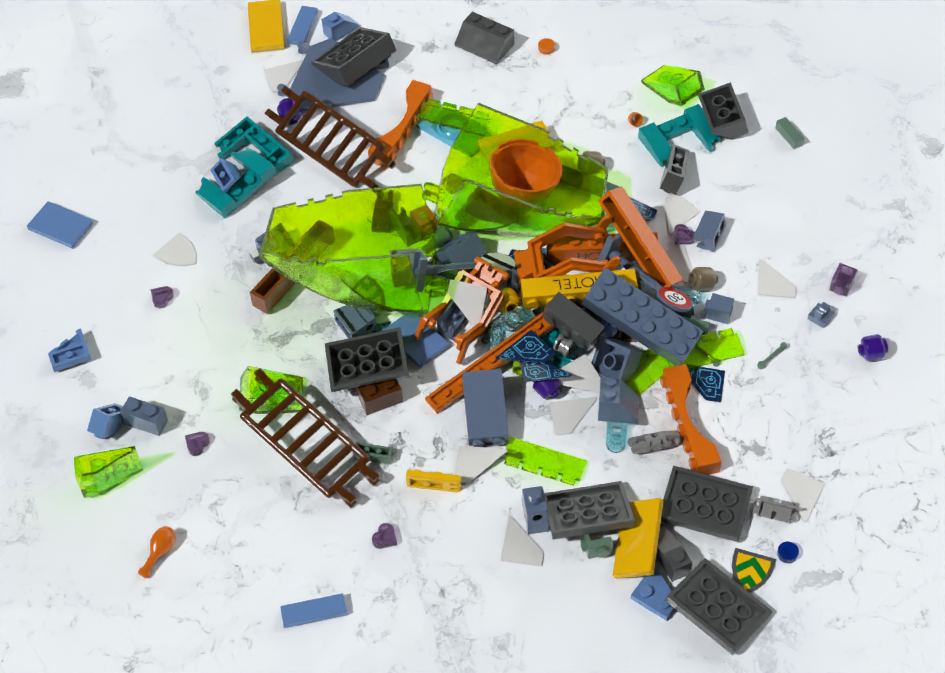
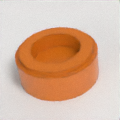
[538,38,555,54]

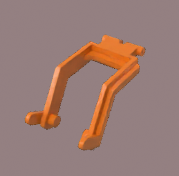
[514,216,621,285]
[414,256,510,365]

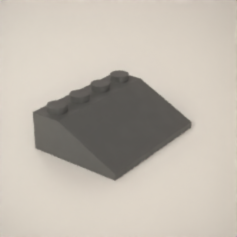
[311,27,397,86]
[325,327,409,392]

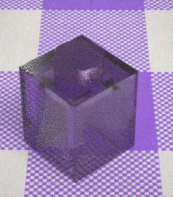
[829,263,858,297]

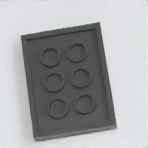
[661,466,753,543]
[544,481,635,540]
[665,558,773,655]

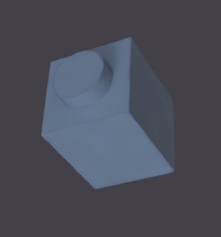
[704,293,735,324]

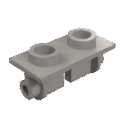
[753,496,797,523]

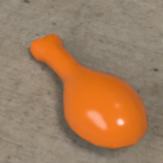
[138,526,176,578]

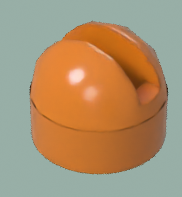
[628,112,643,127]

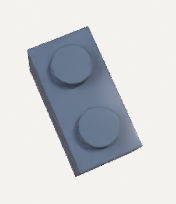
[120,396,168,436]

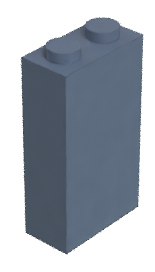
[462,369,509,447]

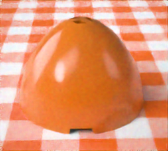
[490,139,562,207]

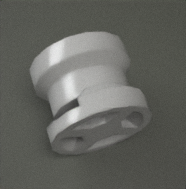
[553,334,576,358]

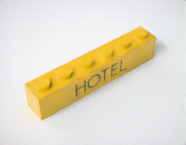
[521,269,638,309]

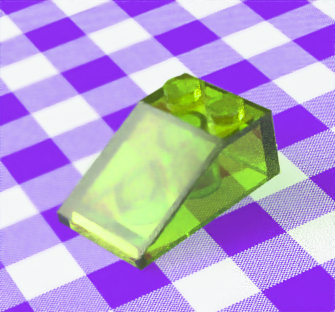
[641,65,705,106]
[239,366,303,414]
[74,446,143,498]

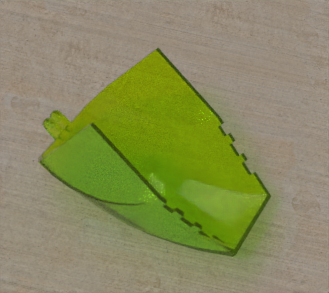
[422,103,608,238]
[259,184,449,315]

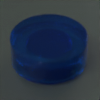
[777,541,799,563]

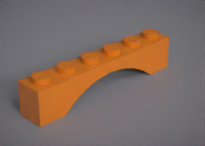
[368,80,433,168]
[660,364,722,475]

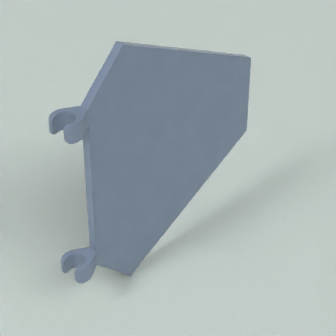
[277,38,385,111]

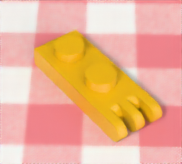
[406,469,462,493]

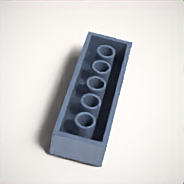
[581,267,704,366]

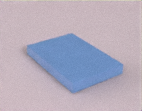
[27,201,93,248]
[383,309,449,368]

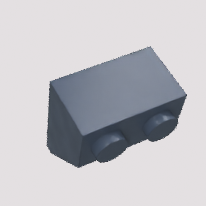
[432,232,487,264]
[591,336,643,382]
[598,378,639,424]

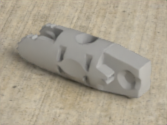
[627,430,680,454]

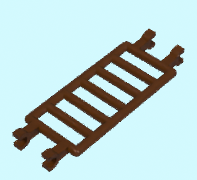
[264,85,396,192]
[231,368,379,508]

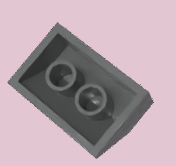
[454,11,515,65]
[698,82,749,139]
[542,292,605,351]

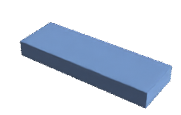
[287,6,318,45]
[280,593,347,628]

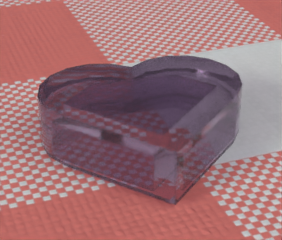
[673,224,695,244]
[150,286,174,309]
[185,431,210,456]
[372,523,397,549]

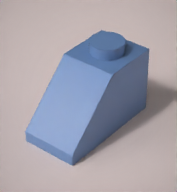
[321,12,359,41]
[210,158,242,193]
[87,403,124,439]

